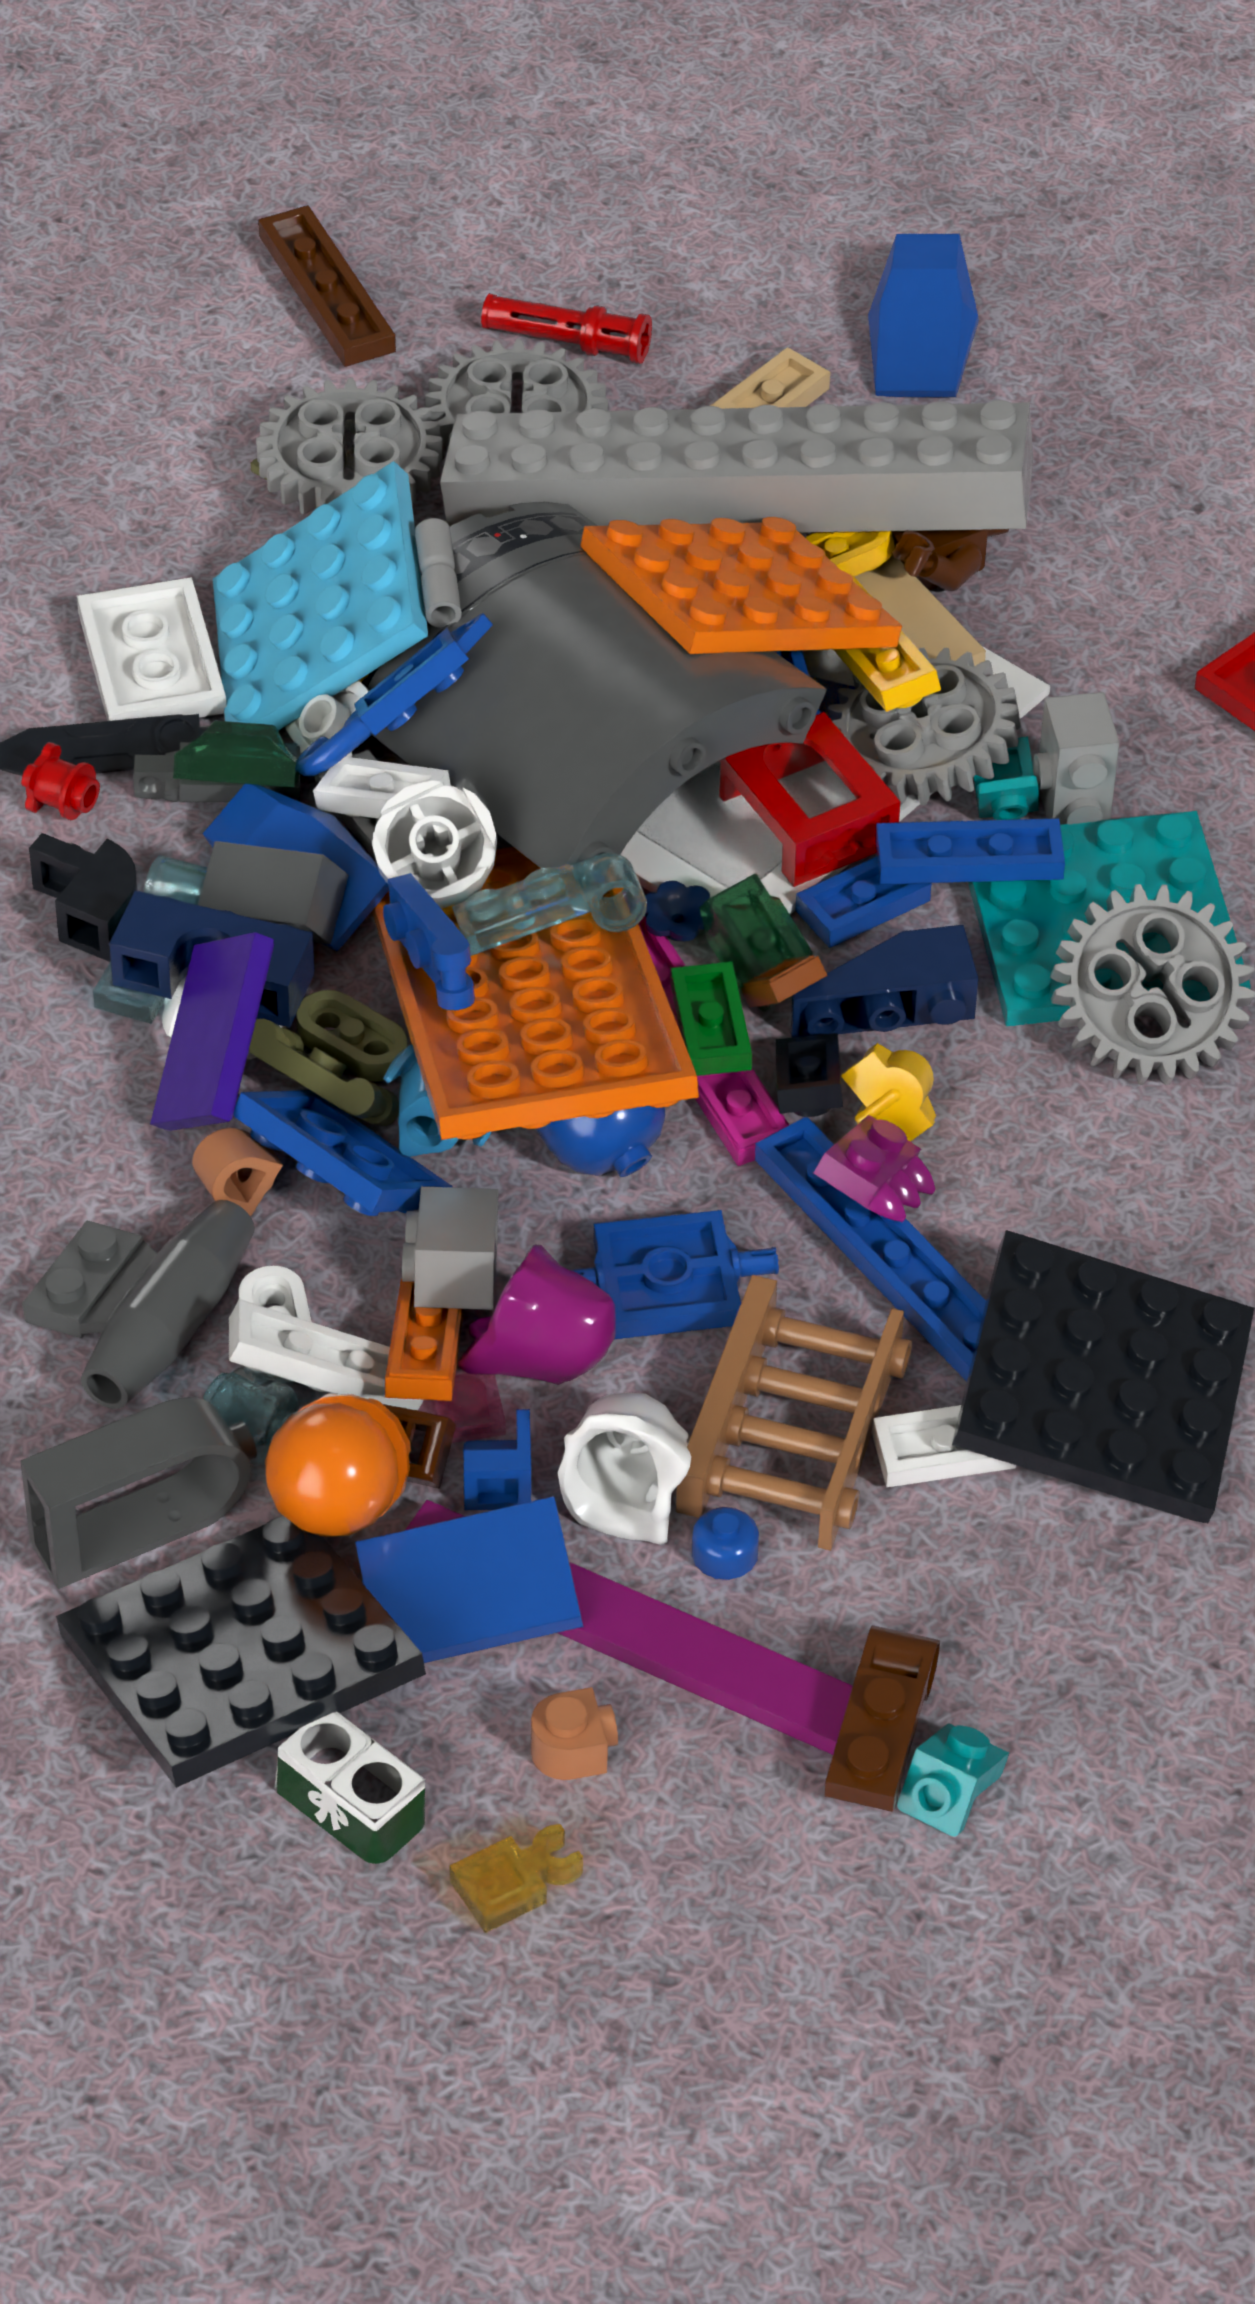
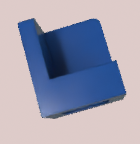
[463,1409,531,1511]

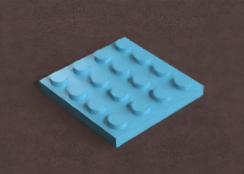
[213,461,428,743]

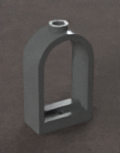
[20,1397,257,1589]

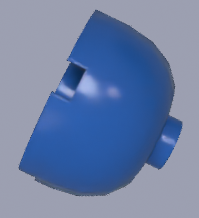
[536,1106,665,1177]

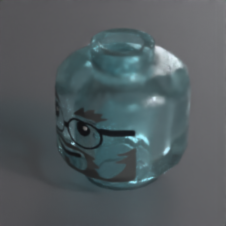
[203,1367,299,1465]

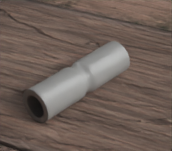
[415,518,462,628]

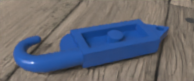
[296,613,493,777]

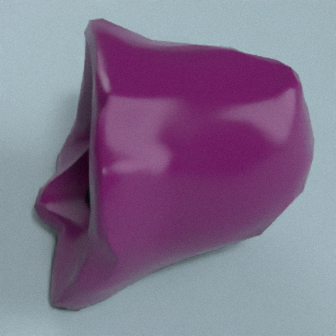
[457,1244,616,1385]

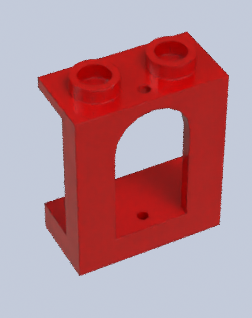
[719,712,901,887]

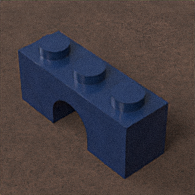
[109,890,314,1028]

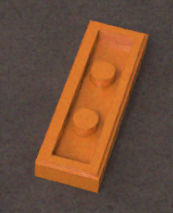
[385,1279,464,1401]

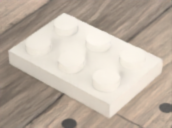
[77,577,227,721]

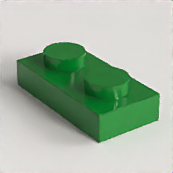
[670,961,752,1076]

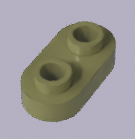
[296,990,408,1081]

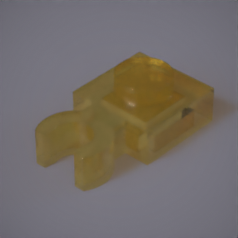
[449,1824,583,1933]

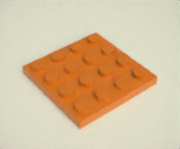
[580,517,902,654]

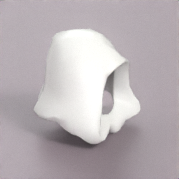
[558,1392,691,1545]

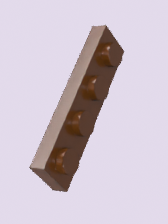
[258,205,396,367]

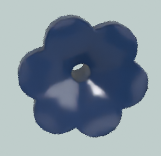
[640,881,716,941]

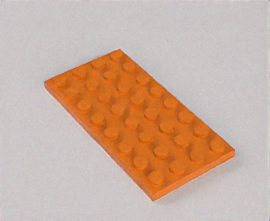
[372,847,699,1140]

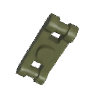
[249,1019,399,1127]

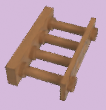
[676,1275,912,1551]

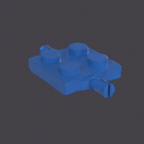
[571,1210,779,1339]

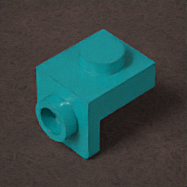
[973,736,1039,820]
[897,1723,1009,1837]

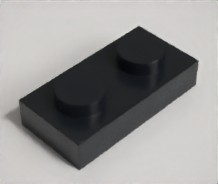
[776,1033,843,1117]

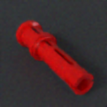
[481,293,652,364]

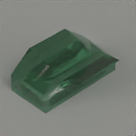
[173,721,299,787]
[699,873,813,1012]

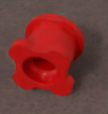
[21,742,100,821]

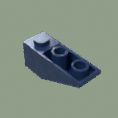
[790,925,978,1038]

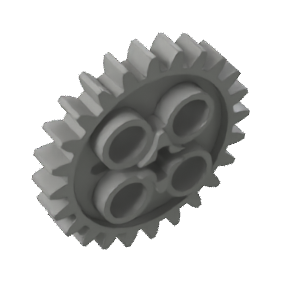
[425,339,608,447]
[256,378,442,514]
[828,648,1021,805]
[1050,884,1255,1085]

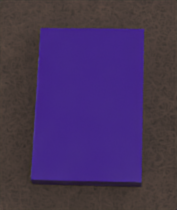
[150,932,274,1131]

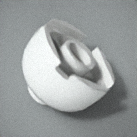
[372,780,497,909]

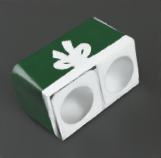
[275,1712,425,1864]

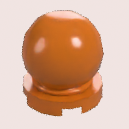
[265,1393,411,1537]

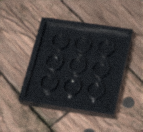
[952,1230,1255,1524]
[56,1516,426,1788]

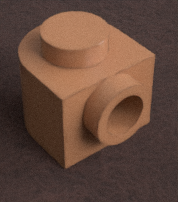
[192,1128,283,1216]
[531,1687,618,1780]

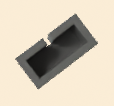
[198,841,349,945]

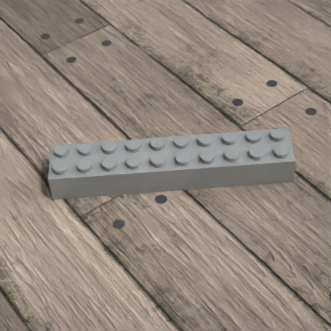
[440,400,1033,533]

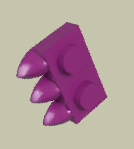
[813,1115,935,1222]

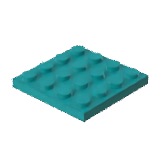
[968,811,1251,1026]

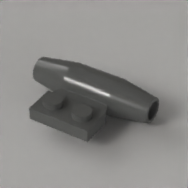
[22,1200,255,1409]

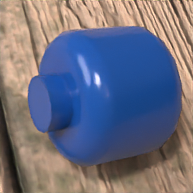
[691,1507,759,1580]

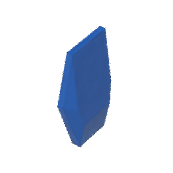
[868,233,979,397]
[203,781,389,952]

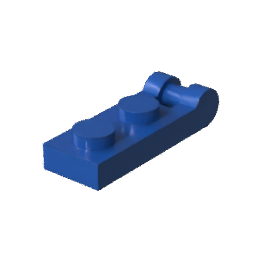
[383,873,475,1010]

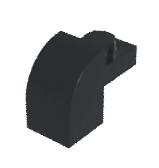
[29,833,138,962]

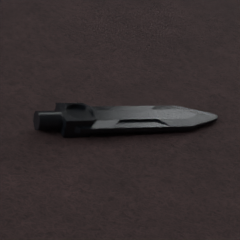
[0,714,232,776]

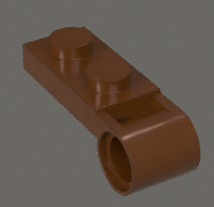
[825,1625,940,1812]

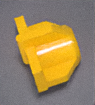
[841,1043,936,1142]

